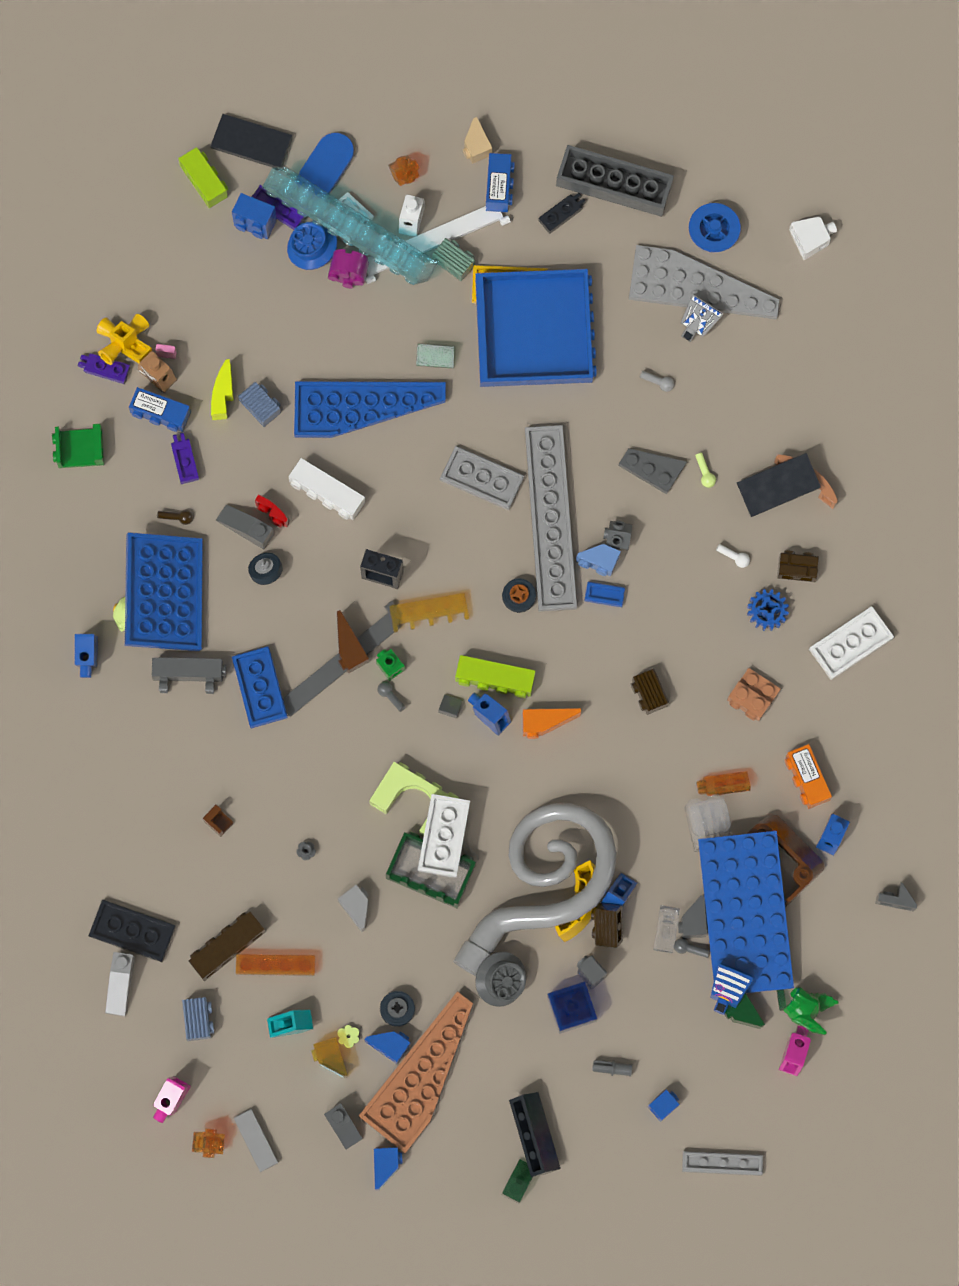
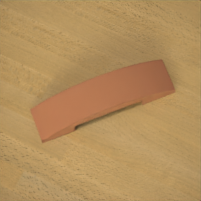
[774,454,838,509]

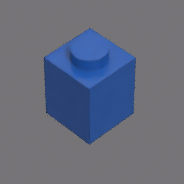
[648,1089,680,1122]

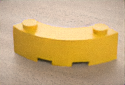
[555,860,595,942]

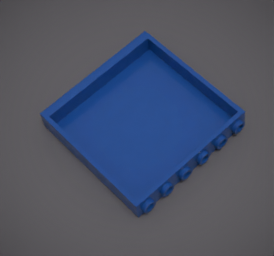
[475,269,596,387]

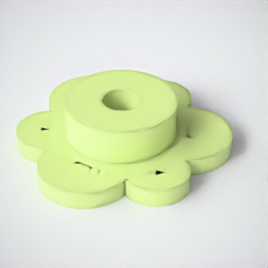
[337,1025,359,1048]

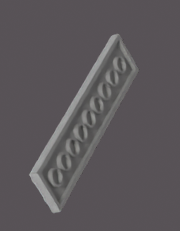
[525,425,577,612]

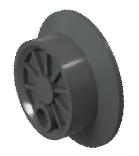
[475,952,526,1007]

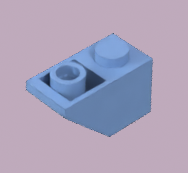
[576,544,621,576]

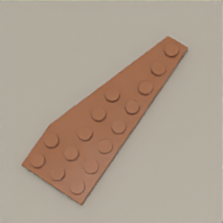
[359,991,473,1154]

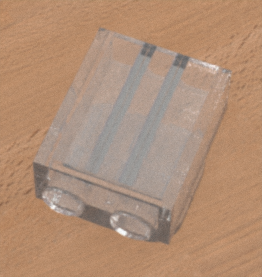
[684,795,733,852]

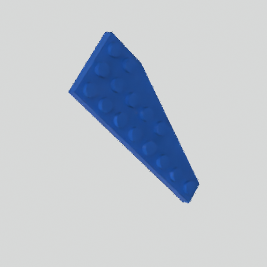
[294,381,446,438]

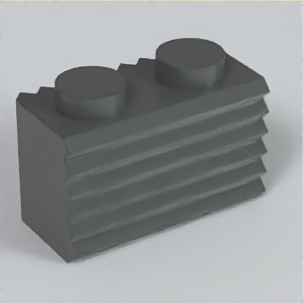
[577,955,607,989]

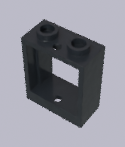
[360,549,403,589]

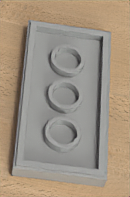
[440,446,524,510]

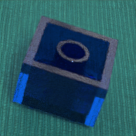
[547,981,598,1034]

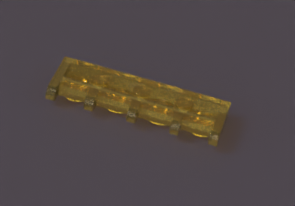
[389,593,469,633]

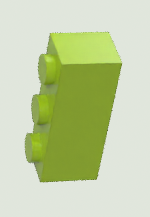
[178,147,228,209]

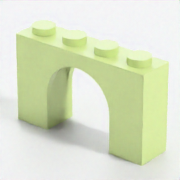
[369,762,459,837]

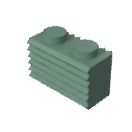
[432,238,475,281]

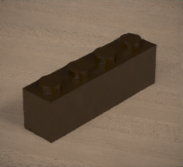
[188,912,266,981]

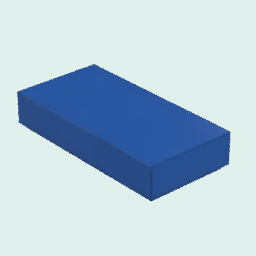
[584,582,625,608]

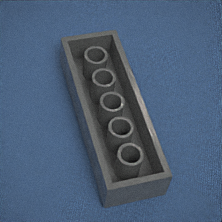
[556,145,674,217]

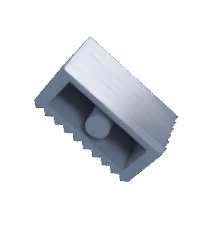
[238,382,281,427]
[182,997,214,1041]

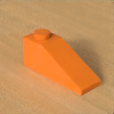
[522,708,581,739]

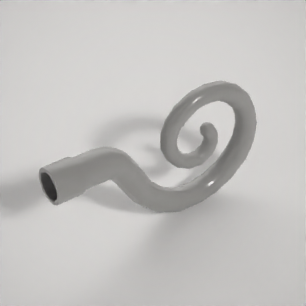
[453,803,617,976]

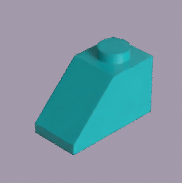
[267,1010,314,1038]

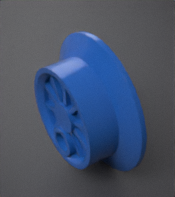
[689,203,741,252]
[287,222,337,270]

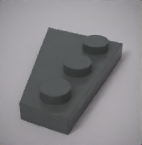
[618,448,687,494]

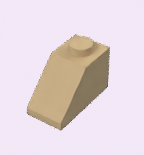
[463,117,492,164]

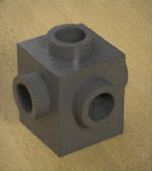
[603,521,633,550]

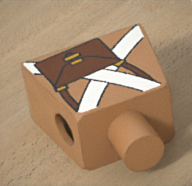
[138,351,177,393]

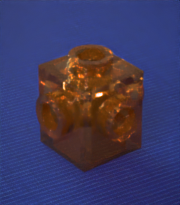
[388,155,420,186]
[192,1129,225,1158]

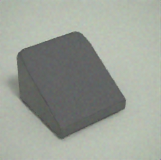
[438,694,463,719]

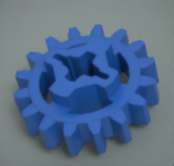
[747,589,789,631]

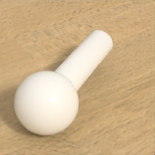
[716,544,750,568]

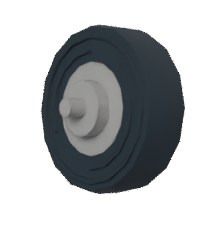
[248,552,283,585]

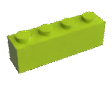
[455,655,535,698]

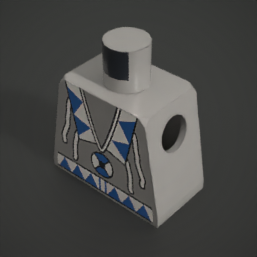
[681,295,723,342]

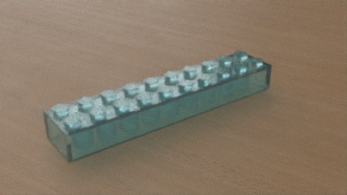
[262,166,438,285]

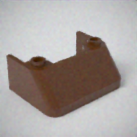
[747,814,824,907]

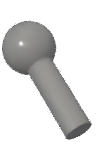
[640,371,674,392]

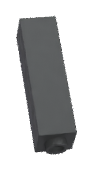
[152,658,226,694]

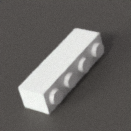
[289,458,365,520]

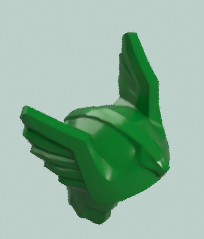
[783,986,839,1035]

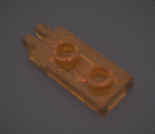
[696,771,751,796]

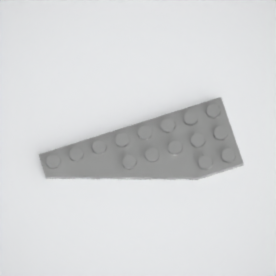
[629,245,779,319]

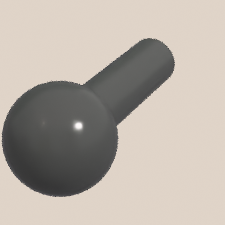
[377,682,405,712]
[674,938,710,958]

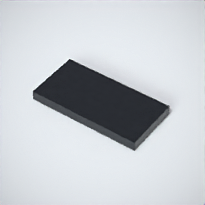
[210,113,292,170]
[737,453,821,517]
[88,899,176,963]

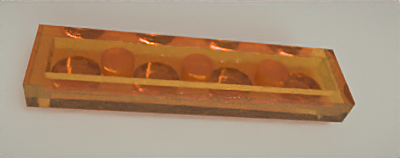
[236,954,315,976]

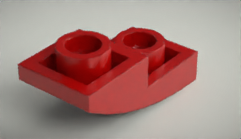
[255,494,289,527]

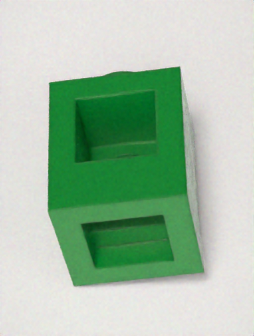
[376,649,405,681]

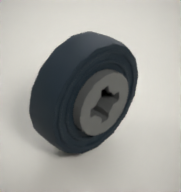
[380,991,415,1027]

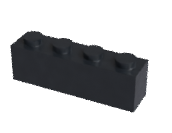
[509,1092,561,1177]

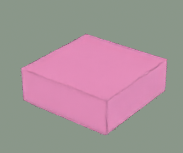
[155,344,177,359]

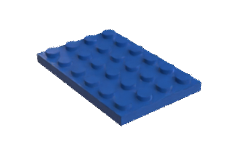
[125,532,203,651]

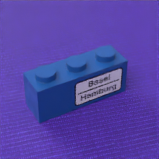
[486,153,515,212]
[129,387,191,432]

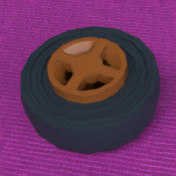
[502,578,536,613]

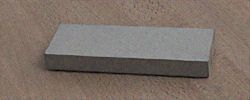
[234,1109,278,1172]

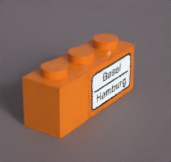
[785,744,832,809]

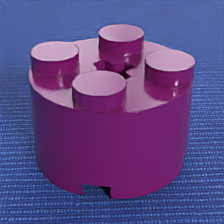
[328,249,369,289]

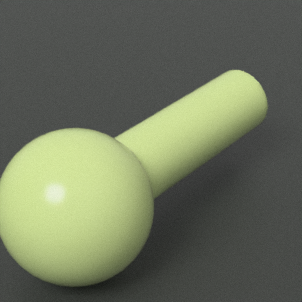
[695,453,716,488]

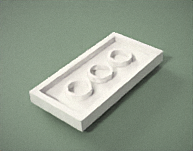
[809,606,894,680]
[418,794,470,878]

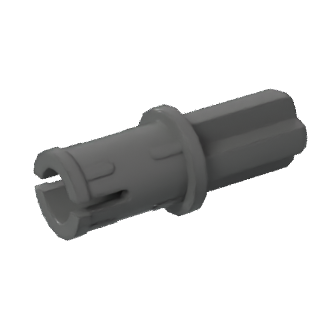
[592,1060,632,1077]

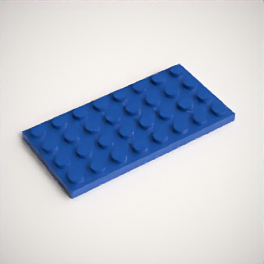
[698,831,794,993]

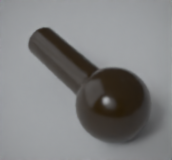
[157,510,193,525]

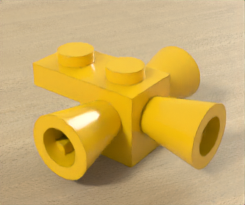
[96,314,152,365]

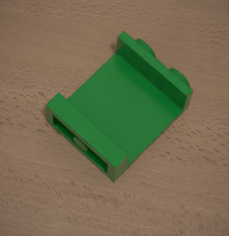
[52,424,104,468]

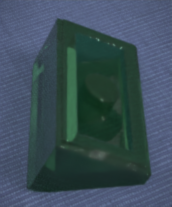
[416,344,455,368]

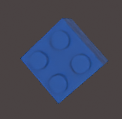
[232,193,277,239]

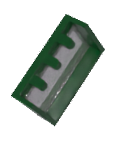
[386,832,476,909]

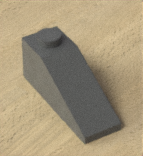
[216,505,274,550]

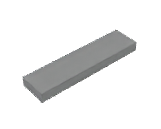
[682,1151,763,1176]

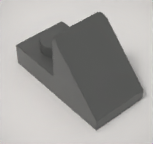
[875,882,917,912]

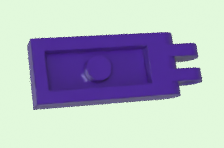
[77,353,131,384]
[171,432,199,484]

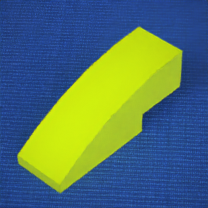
[211,359,234,420]

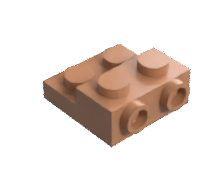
[727,668,781,721]

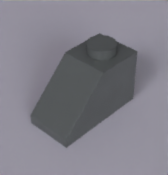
[678,896,707,938]
[324,1103,362,1150]

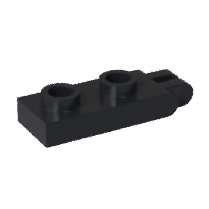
[538,193,586,234]

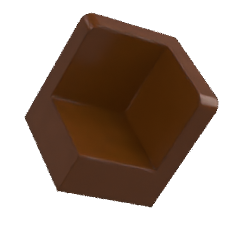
[203,804,233,837]

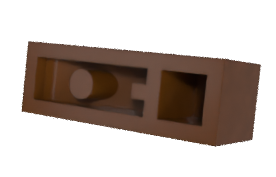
[337,610,369,674]

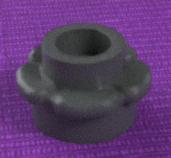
[296,841,316,860]

